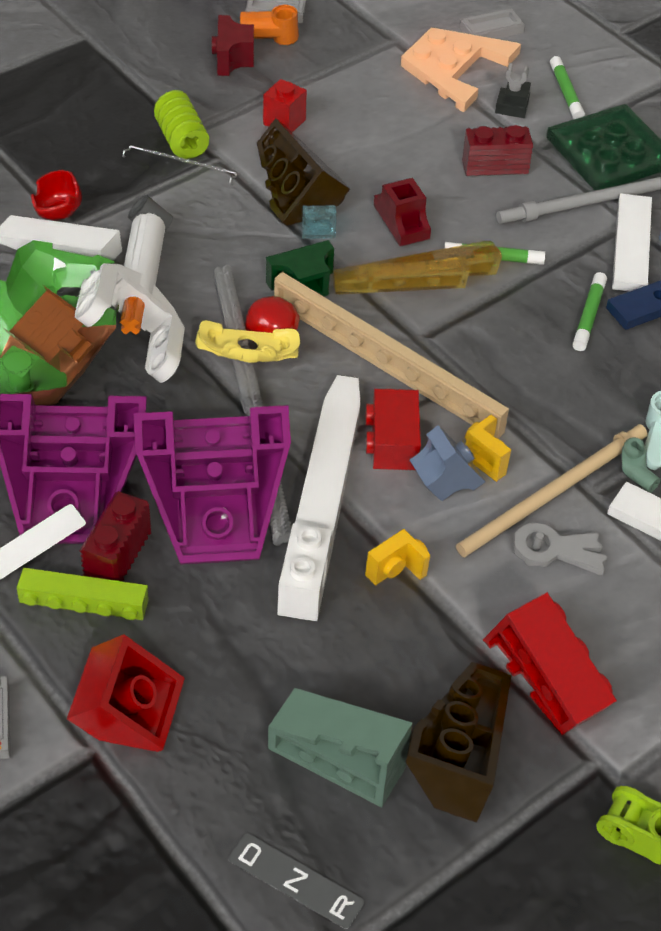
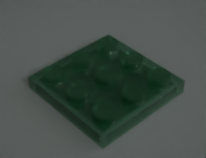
[546,104,661,190]

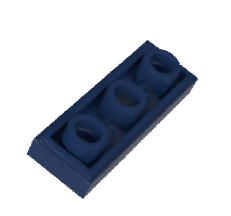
[606,280,661,330]

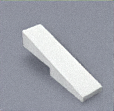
[0,215,122,261]

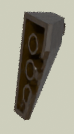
[257,118,350,226]
[405,662,512,823]

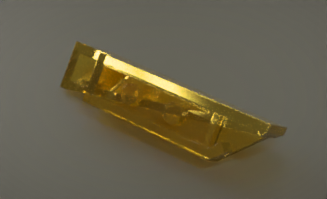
[333,240,502,294]

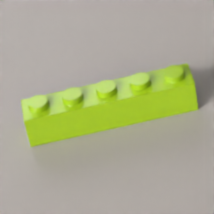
[17,568,149,620]

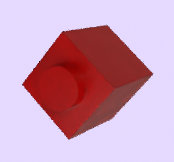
[263,79,307,132]

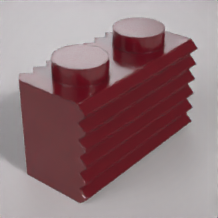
[462,125,533,176]
[79,491,151,581]

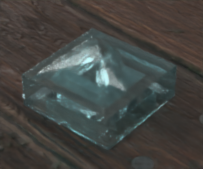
[302,205,337,239]

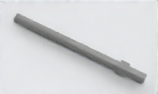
[496,177,661,224]

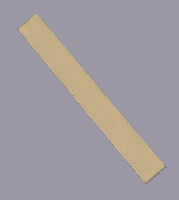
[274,272,509,439]

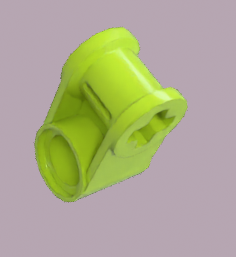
[596,786,661,865]

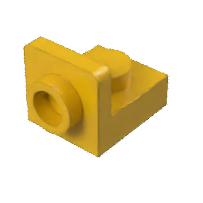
[465,415,511,482]
[365,529,430,586]

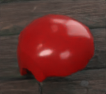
[31,170,82,221]
[244,296,300,342]

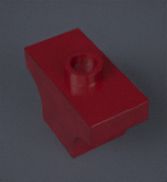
[212,15,254,76]
[374,178,431,247]

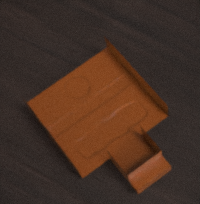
[3,284,93,363]

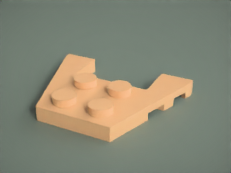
[401,27,521,112]

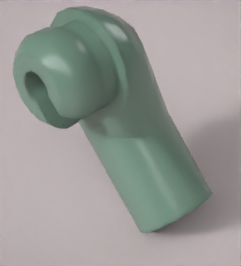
[622,437,661,493]

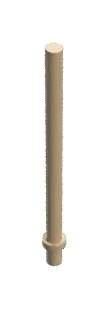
[456,424,648,558]

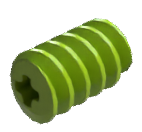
[154,90,209,159]

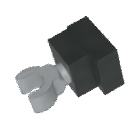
[495,63,531,118]

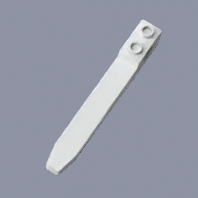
[277,375,360,621]

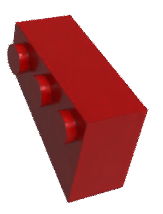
[483,592,617,735]

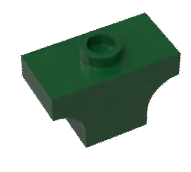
[266,240,334,297]

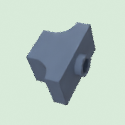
[410,425,485,501]

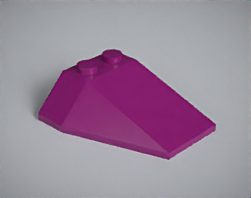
[0,394,147,544]
[134,405,291,565]

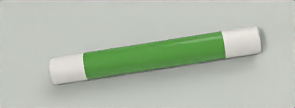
[550,56,585,121]
[444,242,545,265]
[573,272,607,351]

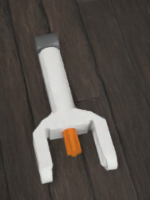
[75,195,185,383]

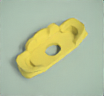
[195,320,300,363]

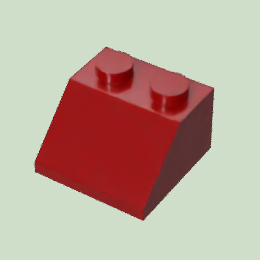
[67,634,185,752]

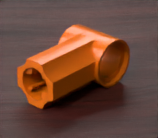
[240,4,299,45]

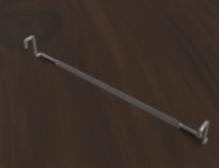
[122,146,237,185]

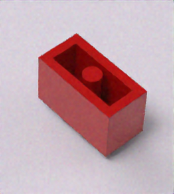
[365,389,421,470]

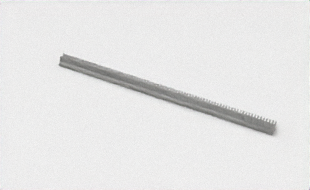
[213,265,292,546]

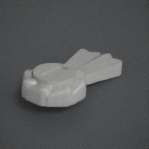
[514,523,608,575]

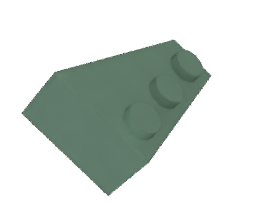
[268,688,413,808]

